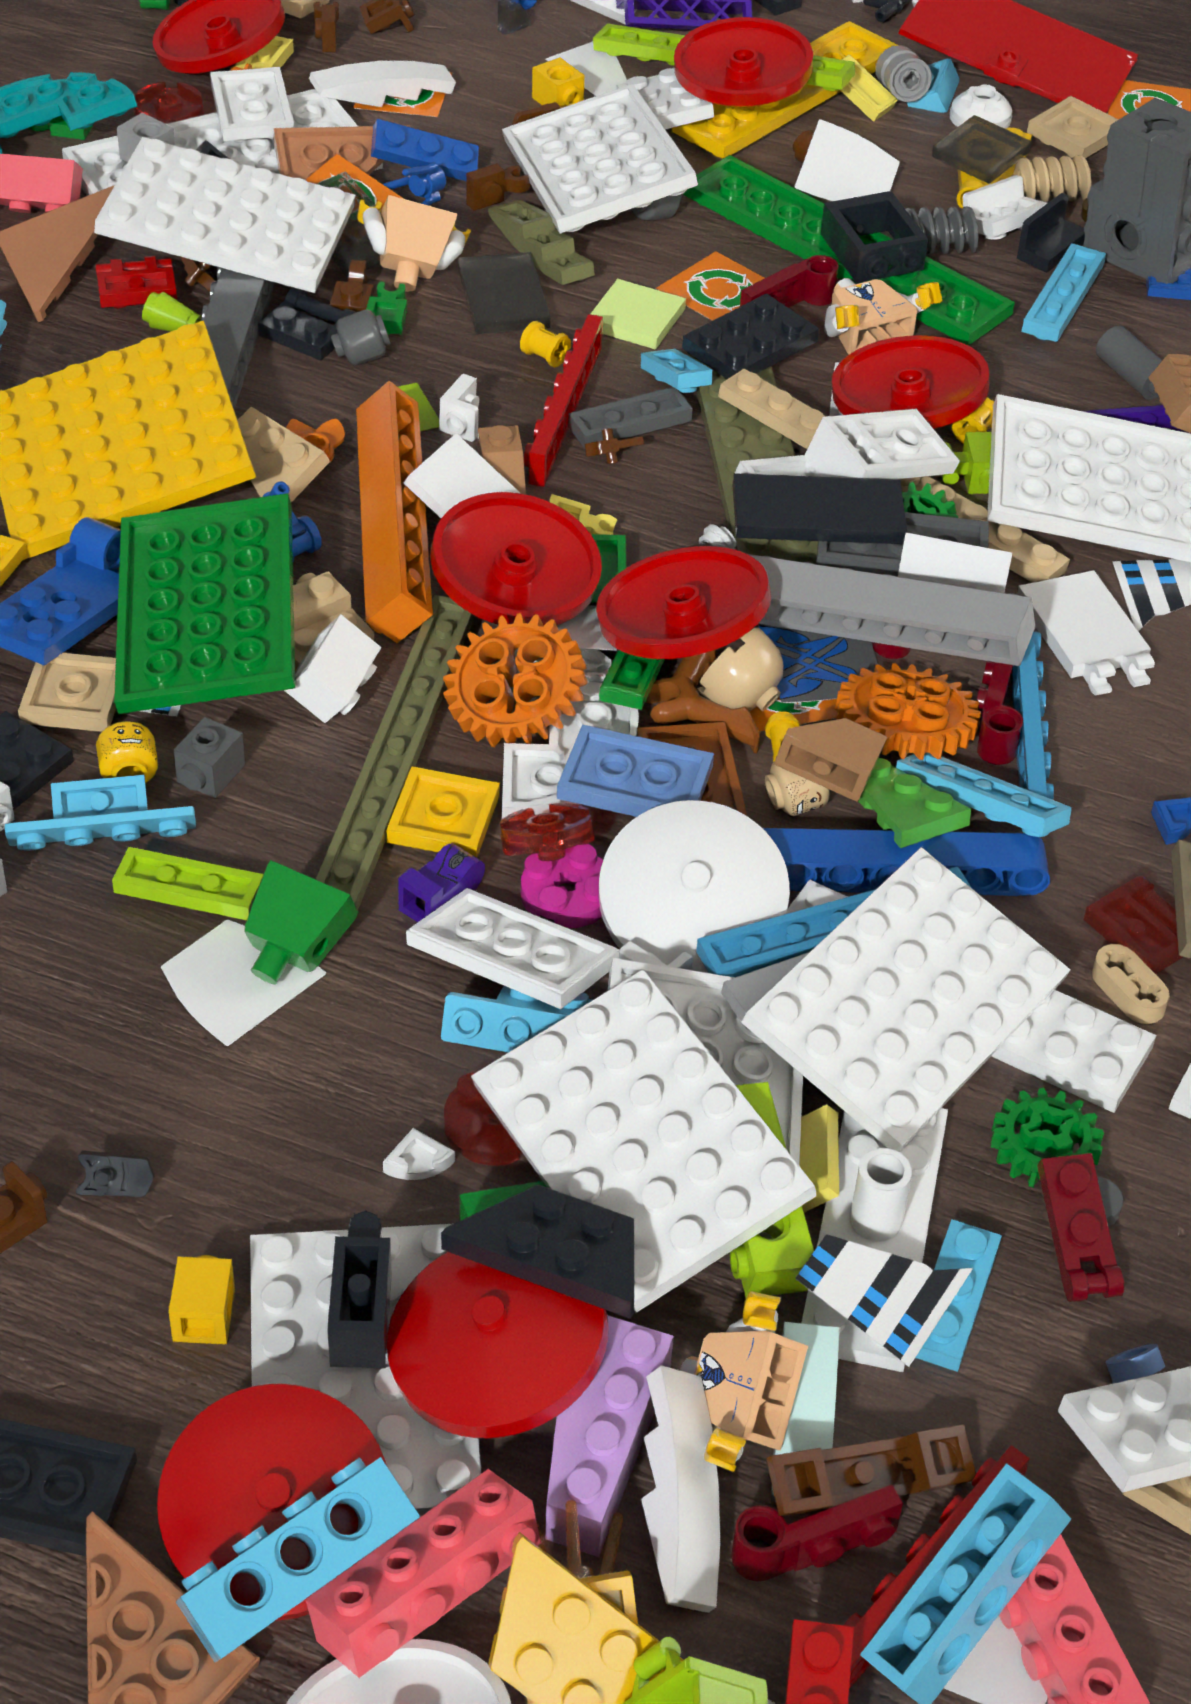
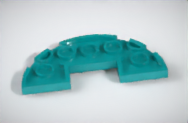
[0,72,137,154]

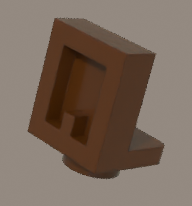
[359,0,415,34]
[0,1161,47,1254]

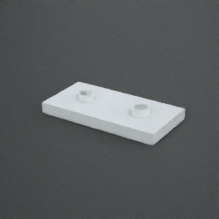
[406,888,620,1009]

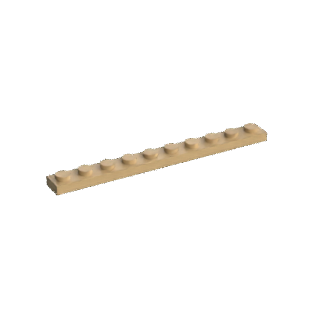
[718,369,1070,583]

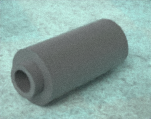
[1096,326,1162,400]

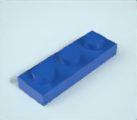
[371,119,479,181]

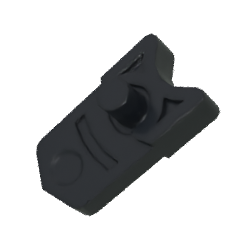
[76,1150,155,1197]

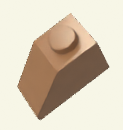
[477,425,526,494]
[774,718,887,802]

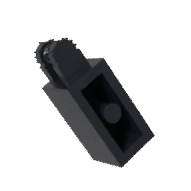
[327,1210,392,1368]

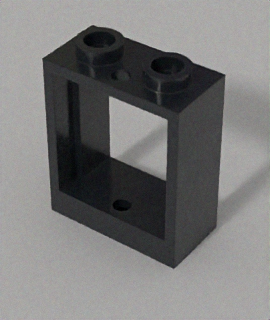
[820,191,928,283]

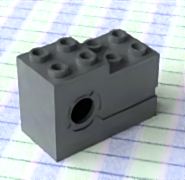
[1083,98,1191,284]

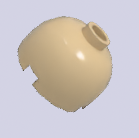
[697,628,783,712]

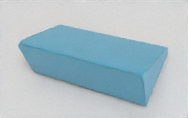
[906,58,960,113]

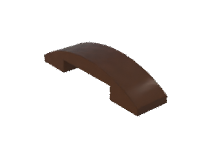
[766,1424,976,1516]

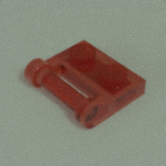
[1083,875,1183,974]

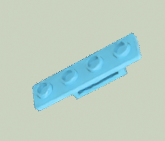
[5,775,196,850]
[441,986,593,1053]

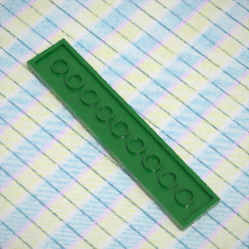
[683,155,1015,346]

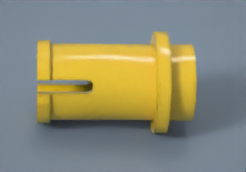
[765,712,800,762]

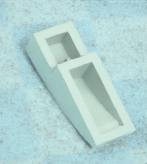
[771,1322,839,1502]

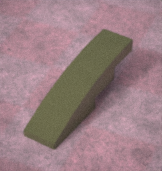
[488,200,595,285]

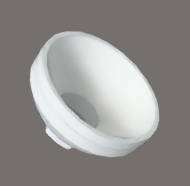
[950,84,1012,129]

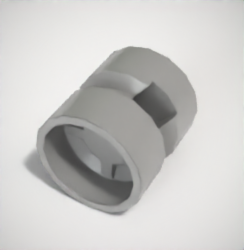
[876,45,932,102]

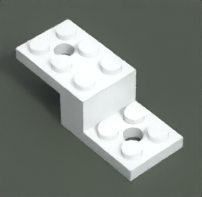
[735,409,960,480]

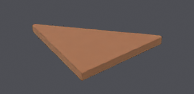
[273,125,410,180]
[0,185,115,322]
[86,1512,260,1704]

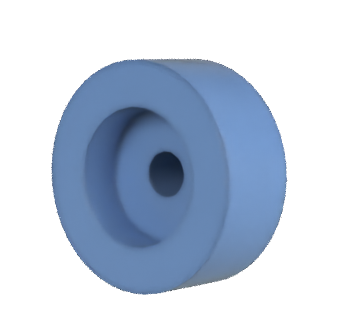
[1106,1344,1165,1384]

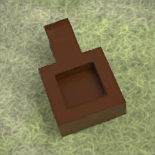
[314,2,339,52]
[466,163,530,211]
[330,259,374,312]

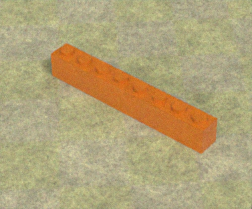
[356,381,433,643]

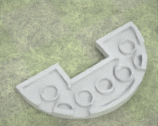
[502,648,639,821]

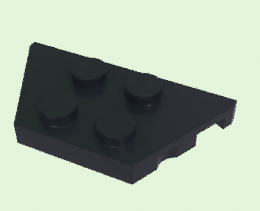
[441,1185,634,1318]

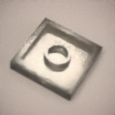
[932,115,1032,184]

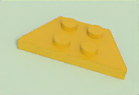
[488,1532,684,1704]

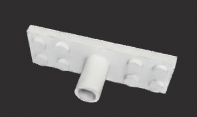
[802,1108,948,1372]
[1058,1366,1191,1493]

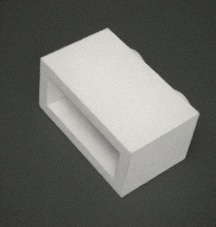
[284,614,381,723]

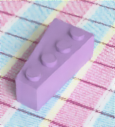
[545,1315,674,1557]

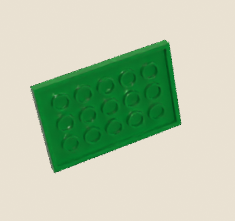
[114,493,296,714]

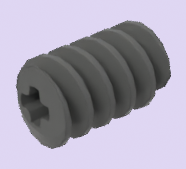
[905,206,978,254]

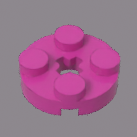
[521,843,603,929]

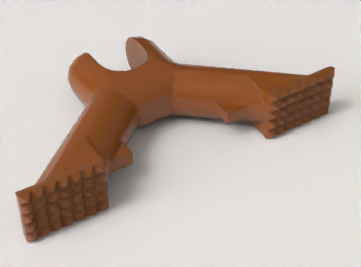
[645,650,761,754]

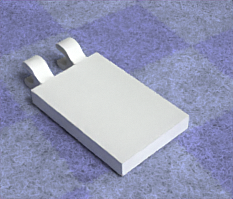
[1017,570,1155,696]

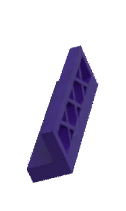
[616,0,753,30]

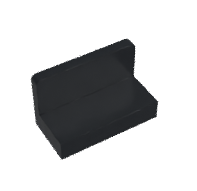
[1017,193,1085,273]

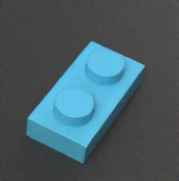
[641,349,712,393]

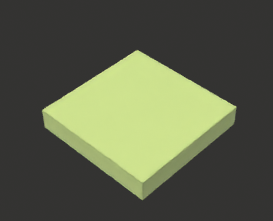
[591,279,686,349]

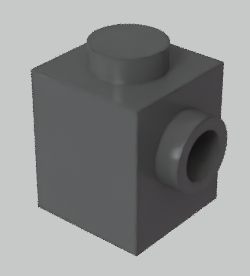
[174,717,245,798]

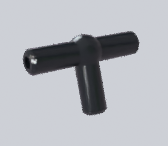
[863,0,911,22]

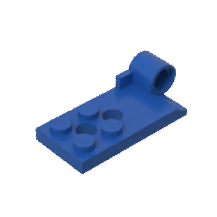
[0,517,121,666]

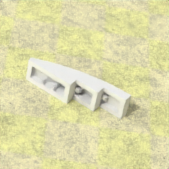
[309,61,456,107]
[641,1365,720,1613]

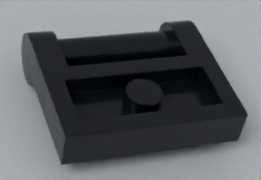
[258,287,356,361]

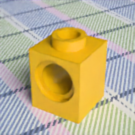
[532,57,585,108]
[169,1255,235,1344]

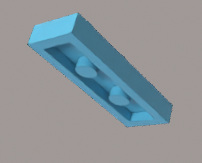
[915,1219,1002,1372]

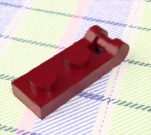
[1037,1153,1124,1302]

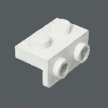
[963,175,1047,239]

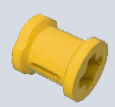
[520,321,571,368]
[952,397,994,444]

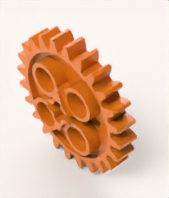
[443,613,588,747]
[835,663,981,760]

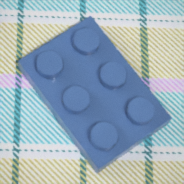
[557,724,714,817]

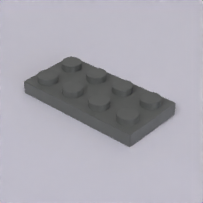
[816,512,989,577]

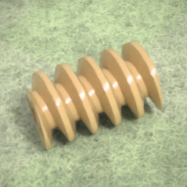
[1013,155,1092,202]

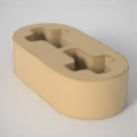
[1092,944,1170,1024]

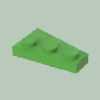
[858,758,971,848]

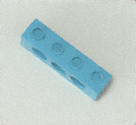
[176,1457,420,1663]
[860,1463,1071,1704]

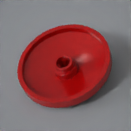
[152,0,285,74]
[674,17,813,107]
[832,335,990,429]
[431,492,602,626]
[596,546,771,659]
[387,1252,609,1438]
[157,1384,387,1621]

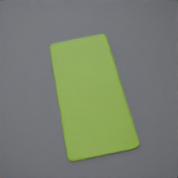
[398,383,440,431]

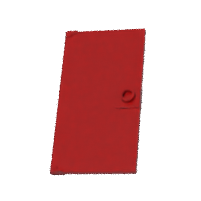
[898,0,1139,114]

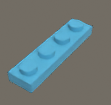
[1022,243,1106,342]
[896,753,1072,837]

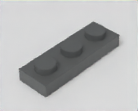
[568,387,693,449]

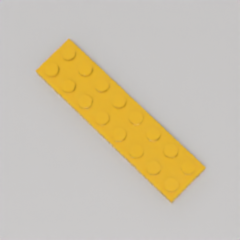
[672,21,899,159]

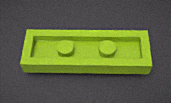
[112,847,264,920]

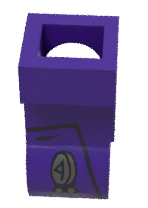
[398,843,485,922]

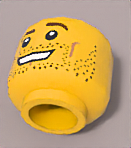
[96,721,158,784]

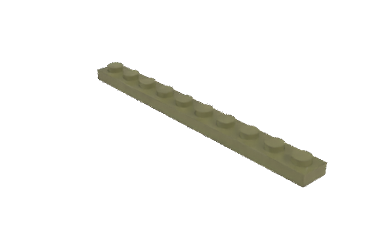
[316,595,475,910]

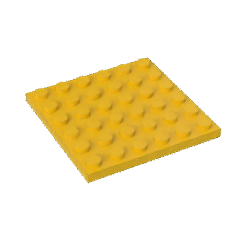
[0,320,256,560]

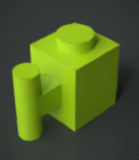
[942,432,992,494]

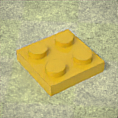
[386,766,500,858]

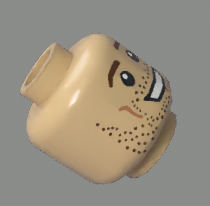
[765,761,830,816]

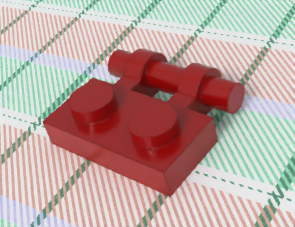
[95,256,177,308]

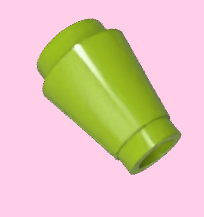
[142,292,202,332]

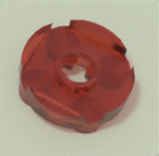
[134,82,204,124]
[500,803,595,861]
[444,1072,522,1166]

